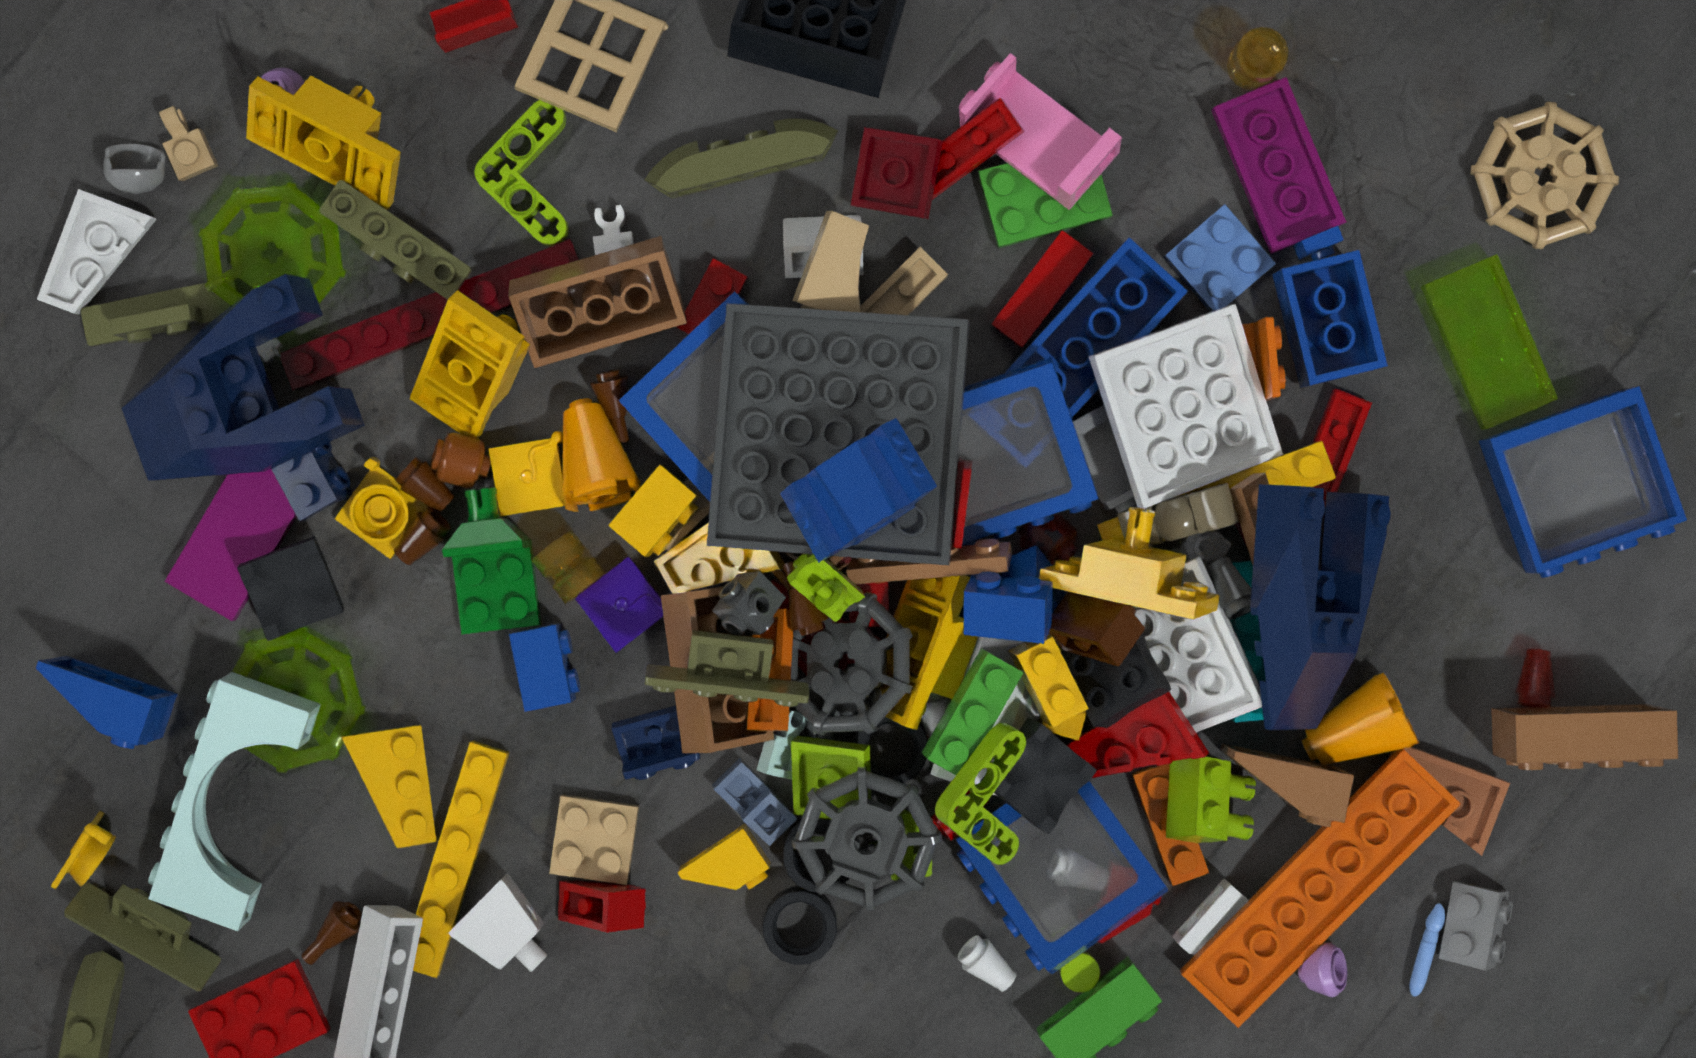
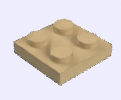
[549,794,640,885]

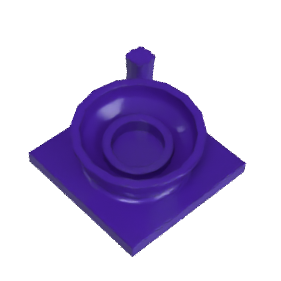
[575,556,664,653]

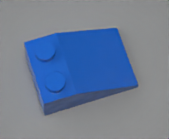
[36,656,178,749]

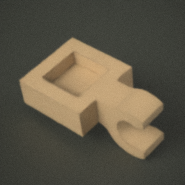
[159,106,218,181]

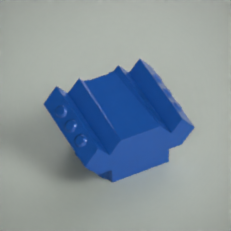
[780,418,937,563]

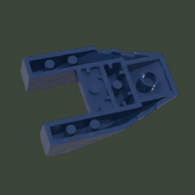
[121,274,365,481]
[1250,484,1391,730]

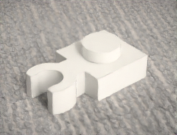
[593,205,634,255]

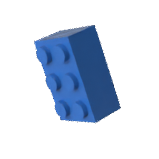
[1272,250,1388,388]

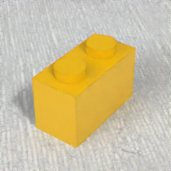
[608,465,700,557]
[1008,635,1089,727]

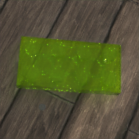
[1421,254,1558,430]

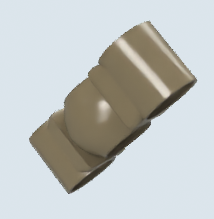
[1117,483,1239,547]

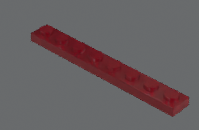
[279,239,580,391]

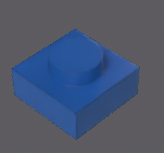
[1293,226,1344,261]

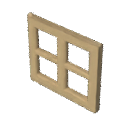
[514,0,668,133]

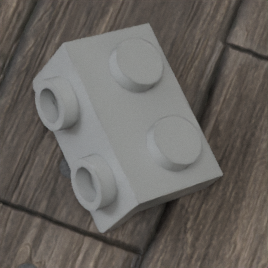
[1439,881,1513,971]

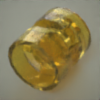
[1227,27,1289,90]
[532,530,606,605]

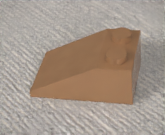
[1220,743,1354,827]

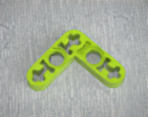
[474,100,569,247]
[935,723,1026,865]

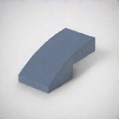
[712,758,797,846]

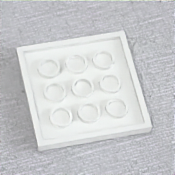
[1089,304,1283,509]
[1133,556,1262,732]

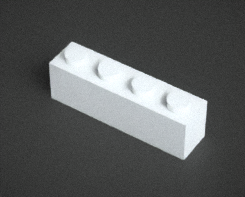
[334,905,423,1058]

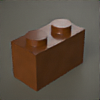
[1049,591,1145,667]

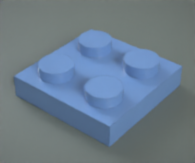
[1163,204,1276,312]

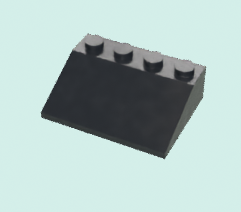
[727,0,907,98]

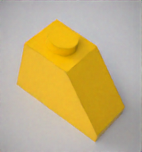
[677,823,771,890]

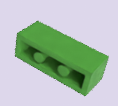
[922,648,1024,775]
[1036,956,1162,1058]

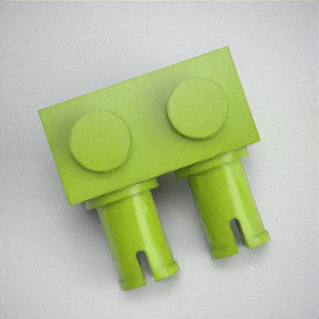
[1166,757,1256,843]

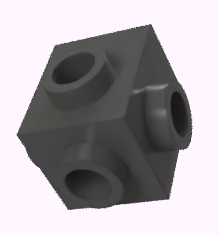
[712,571,786,636]

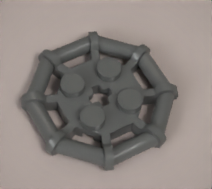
[791,592,913,735]
[791,767,942,911]

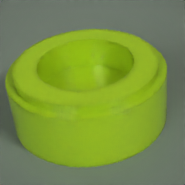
[1059,951,1100,992]

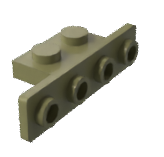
[319,180,472,300]
[81,278,240,347]
[644,630,809,707]
[64,883,221,991]

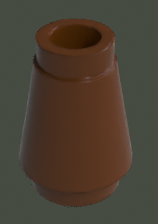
[395,457,455,513]
[394,508,451,565]

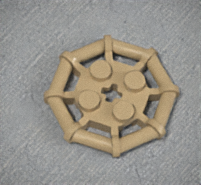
[1470,102,1619,249]

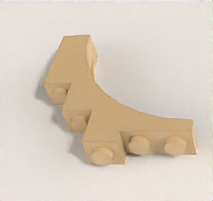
[792,211,869,312]

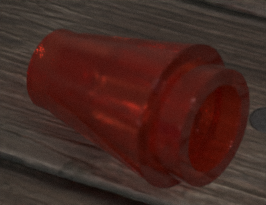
[1515,649,1556,708]

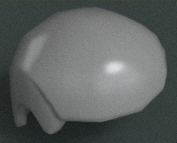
[103,144,166,195]

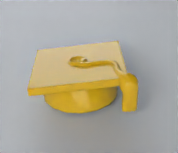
[488,431,565,516]
[334,457,429,559]
[51,811,116,889]

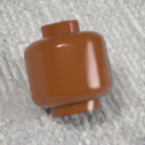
[430,432,491,488]

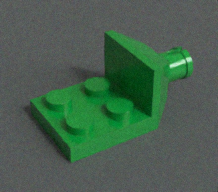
[442,488,541,635]

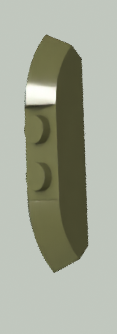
[644,118,838,199]
[58,951,125,1058]

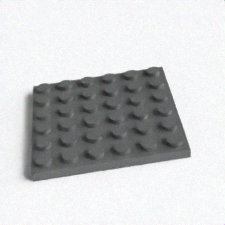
[707,303,970,566]

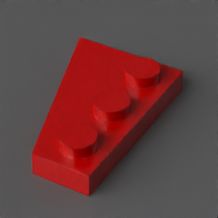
[1066,692,1209,778]

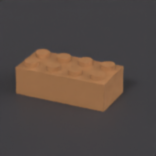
[508,236,687,368]
[661,586,774,753]
[1491,704,1678,770]

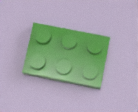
[978,163,1113,249]

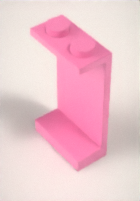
[959,53,1122,210]

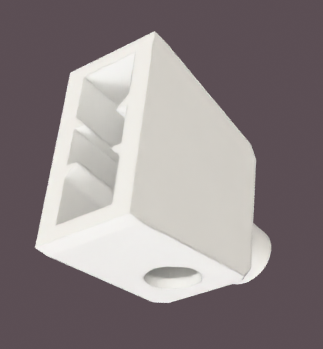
[448,874,547,972]

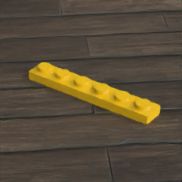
[1097,441,1336,547]
[413,741,510,978]

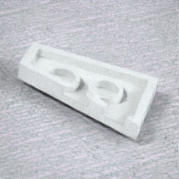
[37,189,157,315]

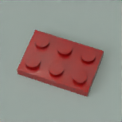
[188,959,331,1058]

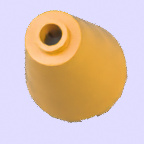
[563,398,641,512]
[1302,672,1419,765]

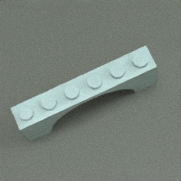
[148,672,321,931]

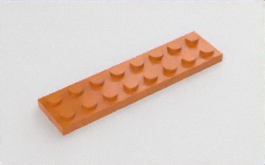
[1180,749,1461,1028]

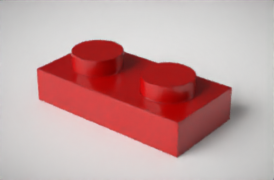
[676,258,748,347]

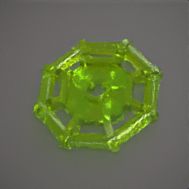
[198,181,346,306]
[231,627,366,773]

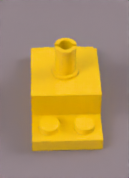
[246,75,401,210]
[409,290,530,438]
[1039,507,1220,620]
[880,575,978,730]

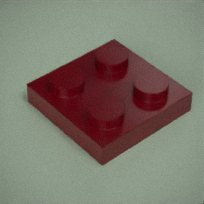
[850,127,943,219]

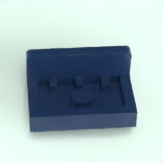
[272,442,353,521]
[611,705,701,780]

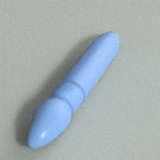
[1409,903,1445,997]

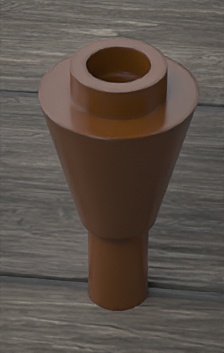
[590,369,629,443]
[782,560,829,636]
[301,901,362,965]

